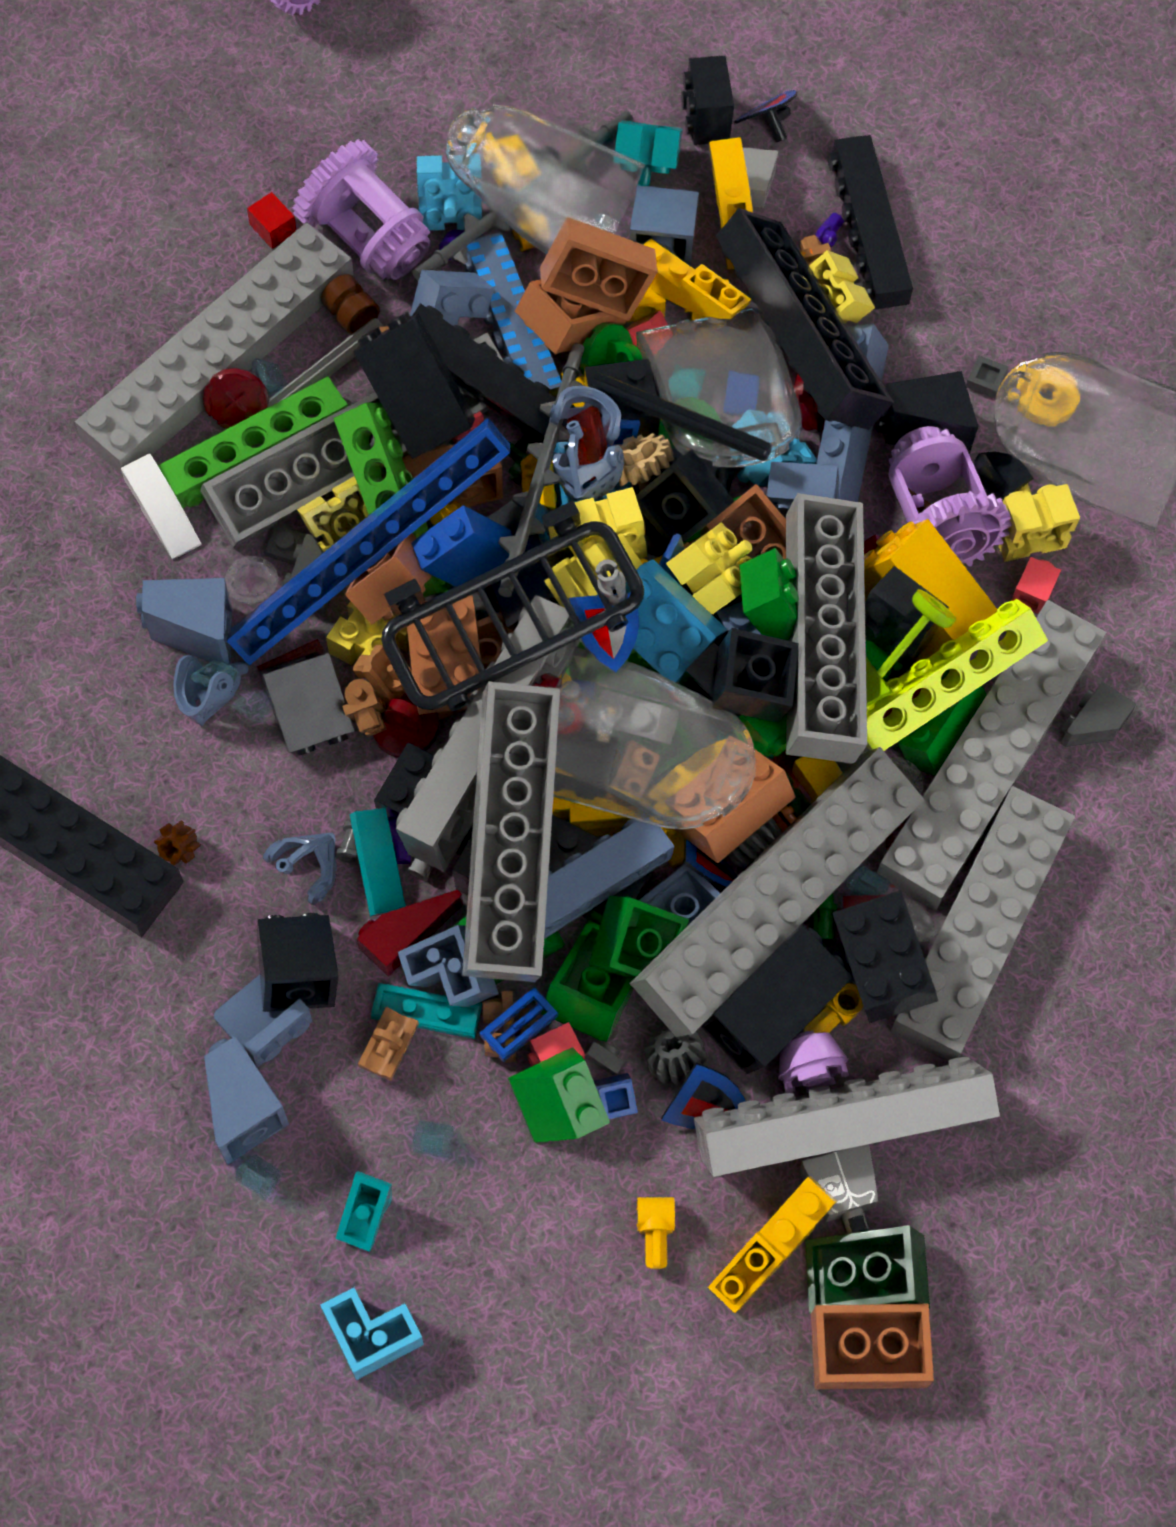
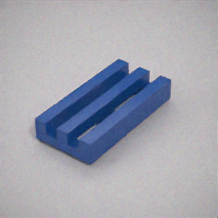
[480,987,558,1062]

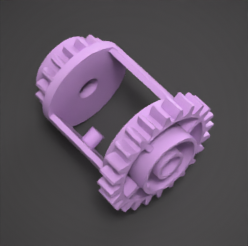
[292,139,430,280]
[889,426,1012,567]

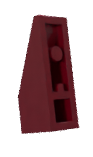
[357,890,463,977]

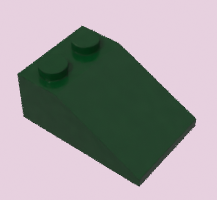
[805,1225,930,1314]

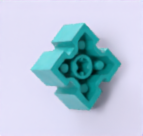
[614,121,683,186]

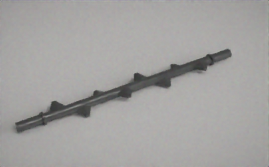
[413,111,633,281]
[498,343,584,597]

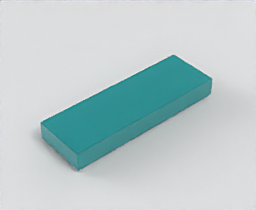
[349,808,405,917]
[370,983,483,1039]

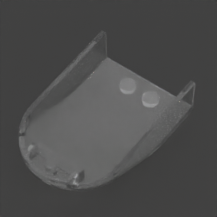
[445,105,645,254]
[636,307,802,467]
[994,352,1176,532]
[553,647,756,829]

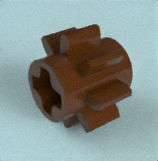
[154,821,201,866]

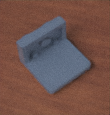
[214,974,313,1068]

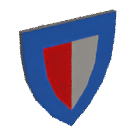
[568,592,639,673]

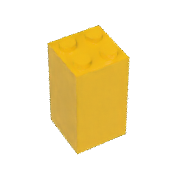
[864,519,997,661]

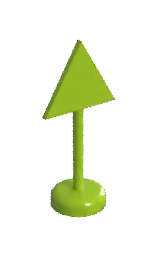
[866,589,956,706]

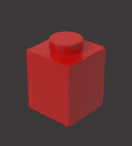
[247,192,297,249]

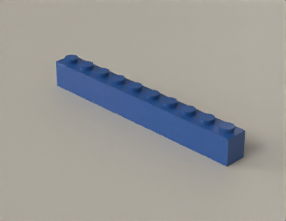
[226,418,510,666]

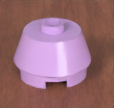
[778,1031,849,1093]

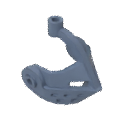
[549,386,621,465]
[553,421,624,502]
[173,655,249,726]
[263,833,337,905]

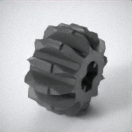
[728,818,782,870]
[644,1028,707,1087]

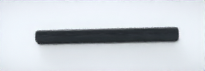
[590,372,772,461]

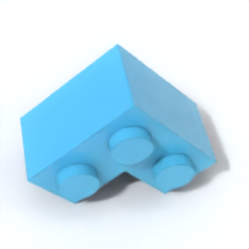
[320,1287,424,1380]

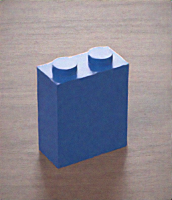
[411,505,512,586]

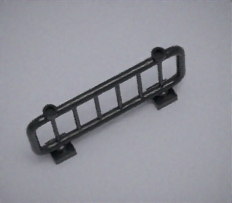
[381,501,645,711]

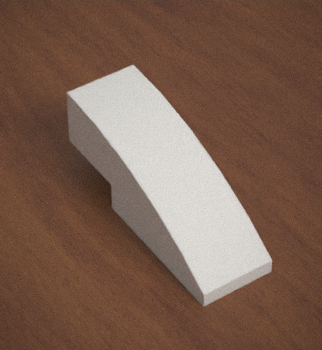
[121,453,202,560]

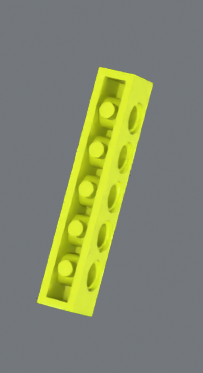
[866,599,1048,751]

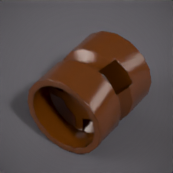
[321,274,380,335]

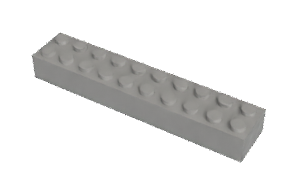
[75,222,354,476]
[200,332,504,548]
[876,600,1107,912]
[630,747,925,1037]

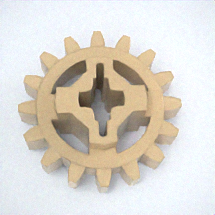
[616,434,674,486]

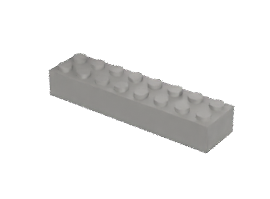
[786,493,867,763]
[396,595,580,872]
[462,681,560,982]
[890,786,1075,1061]
[694,1057,1000,1177]

